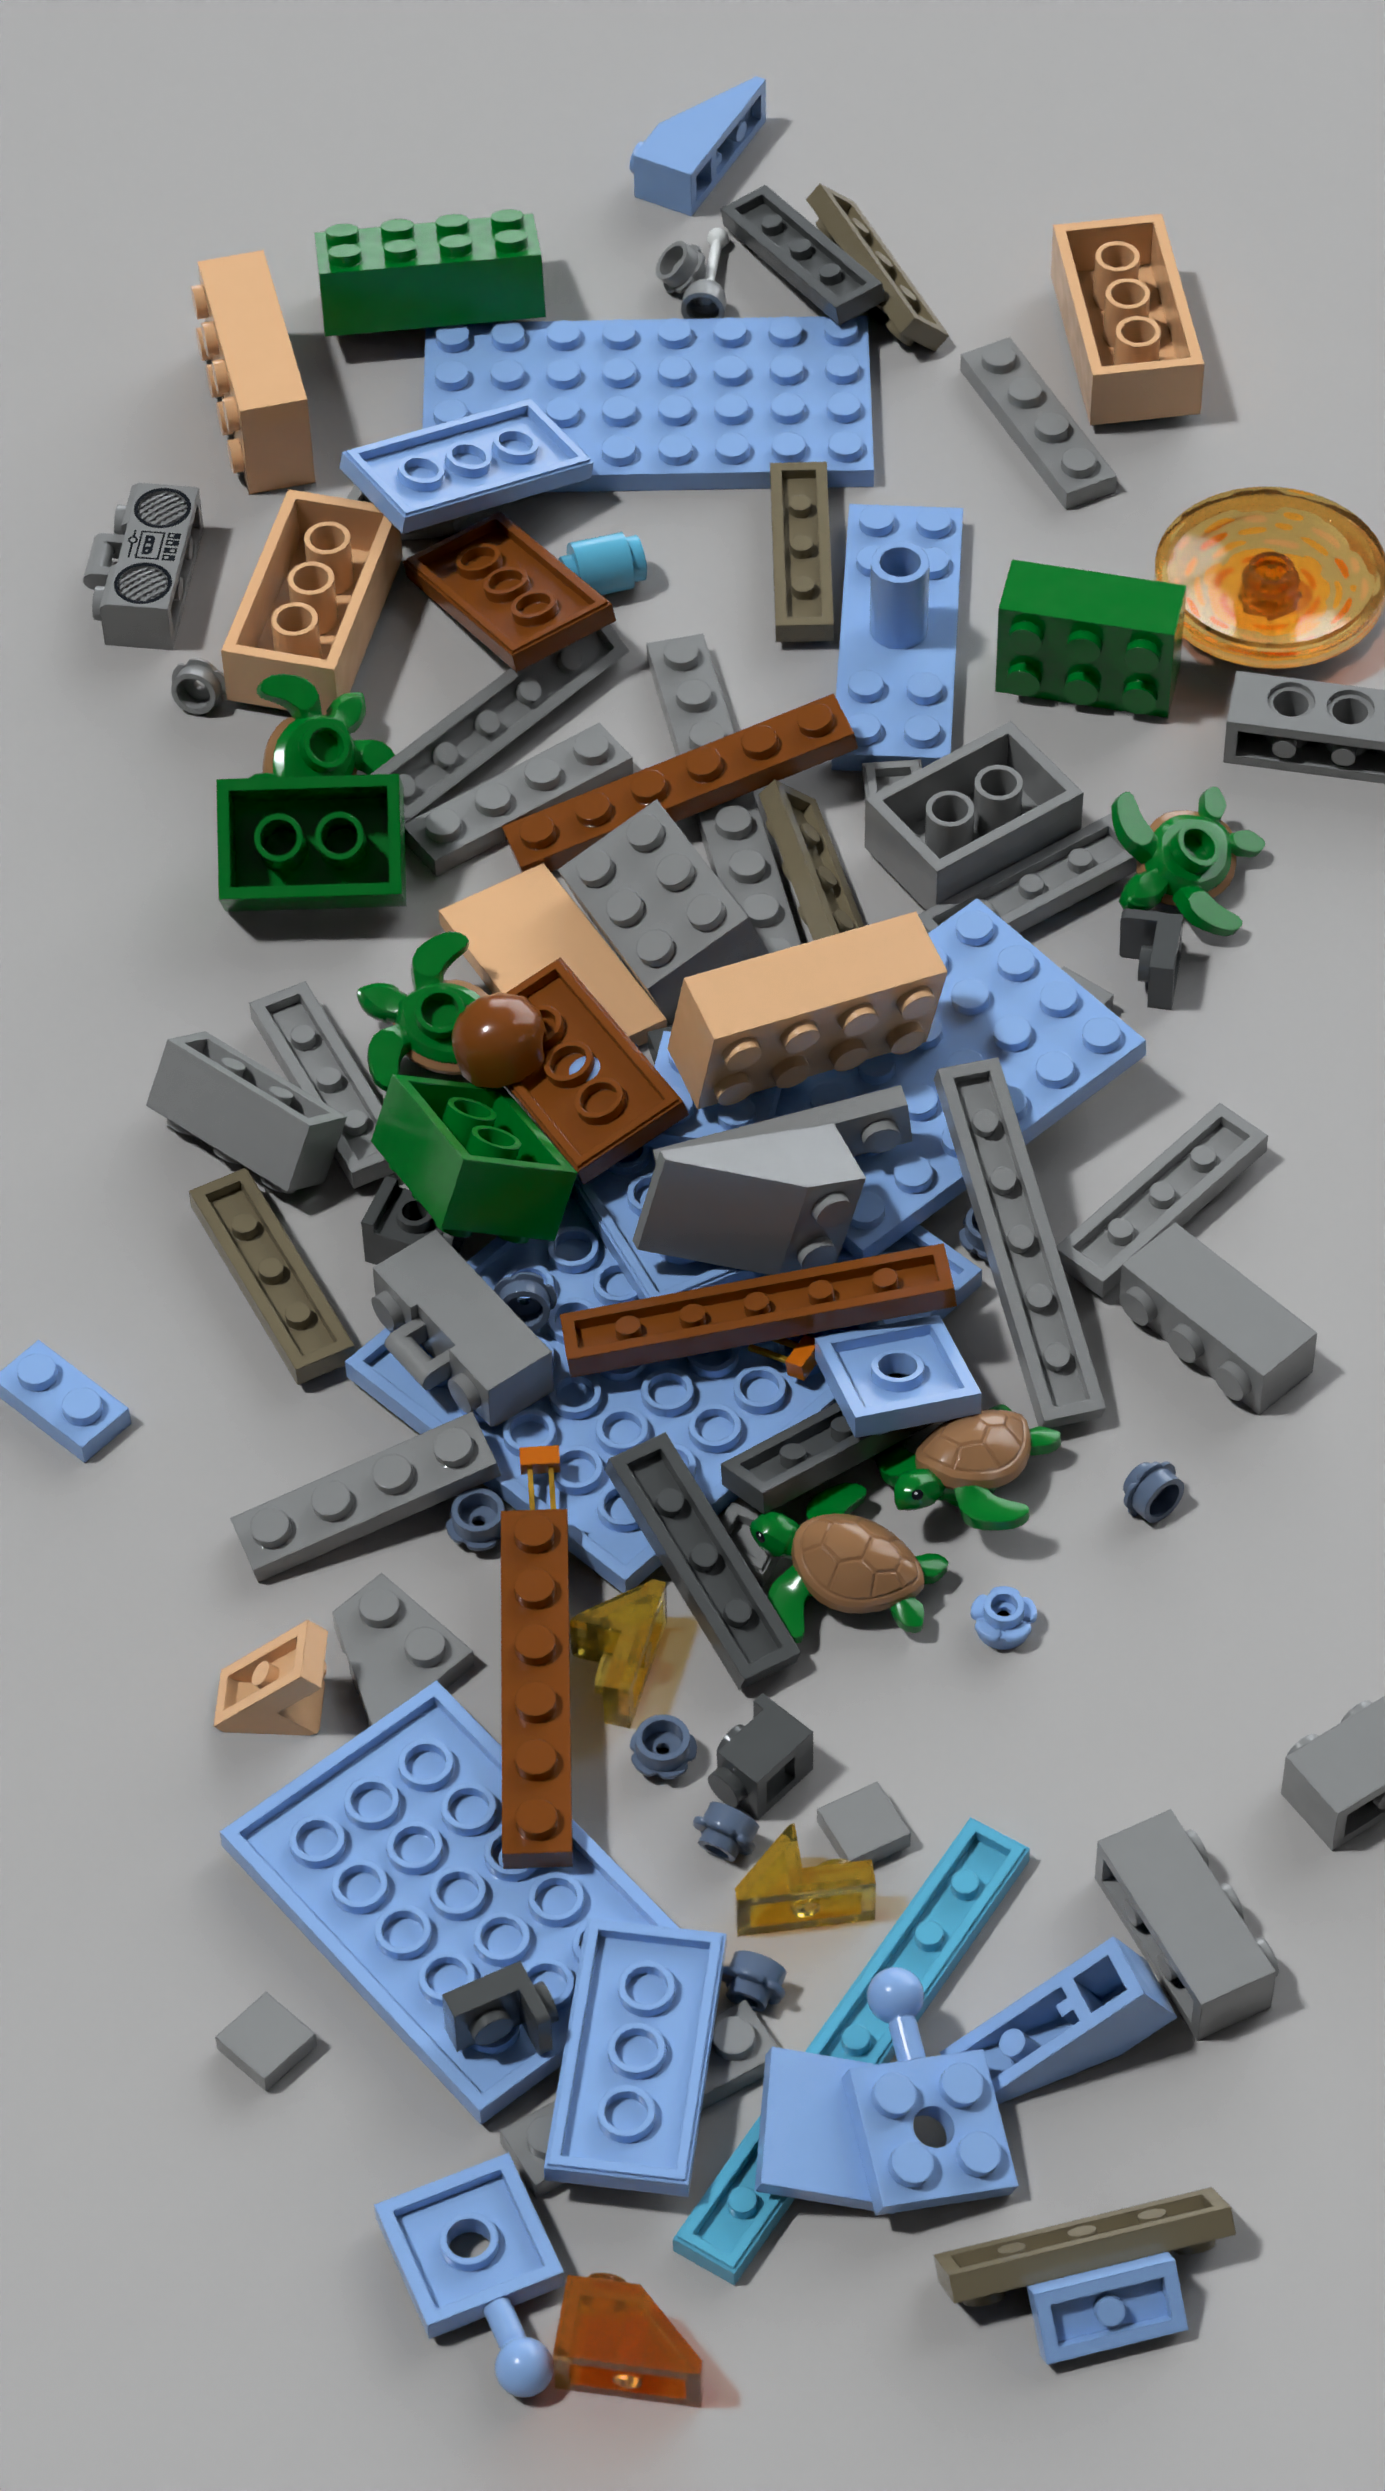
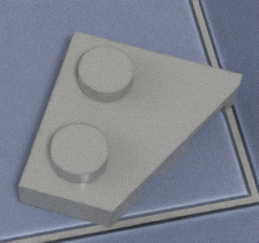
[332,1573,474,1727]

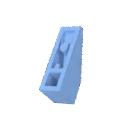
[630,76,766,216]
[940,1936,1178,2104]

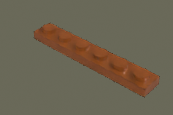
[502,693,858,873]
[560,1243,957,1378]
[501,1509,573,1869]

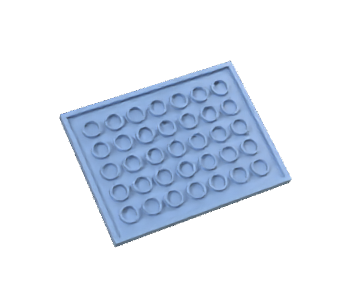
[345,1191,982,1595]

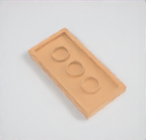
[438,863,667,1046]

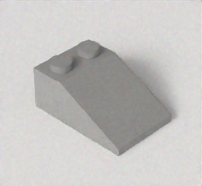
[632,1123,866,1275]

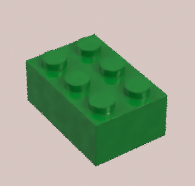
[995,559,1187,718]
[216,774,406,912]
[371,1074,577,1244]

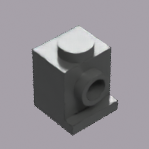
[361,1175,464,1265]
[708,1693,813,1820]

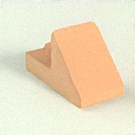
[213,1620,328,1736]

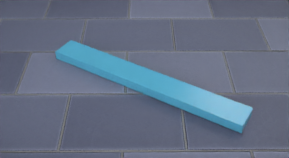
[673,1817,1030,2286]

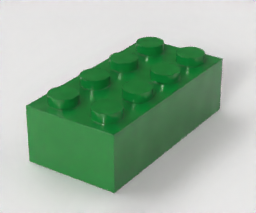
[314,209,546,337]

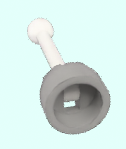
[681,227,729,319]

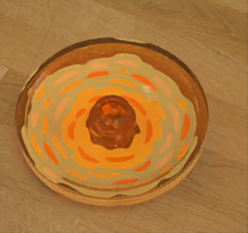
[1154,487,1385,669]

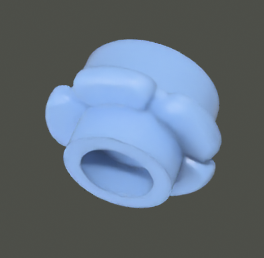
[970,1586,1037,1650]

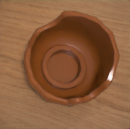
[451,992,548,1088]

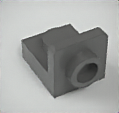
[1119,908,1183,1010]
[442,1961,559,2055]

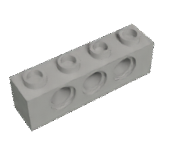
[1223,671,1385,784]

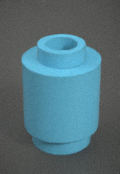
[559,532,647,595]

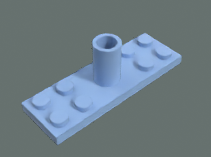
[832,504,963,771]

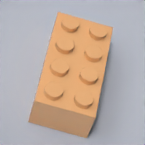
[1051,214,1204,425]
[191,250,315,495]
[221,489,403,715]
[667,911,948,1109]

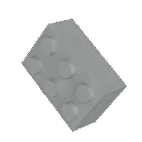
[864,721,1084,910]
[558,799,769,1025]

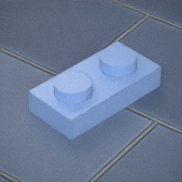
[0,1340,131,1463]
[1027,2252,1188,2365]

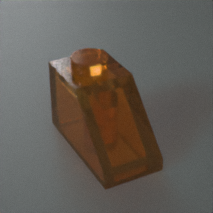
[553,2273,704,2408]

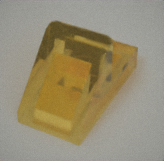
[570,1579,667,1729]
[735,1823,876,1937]

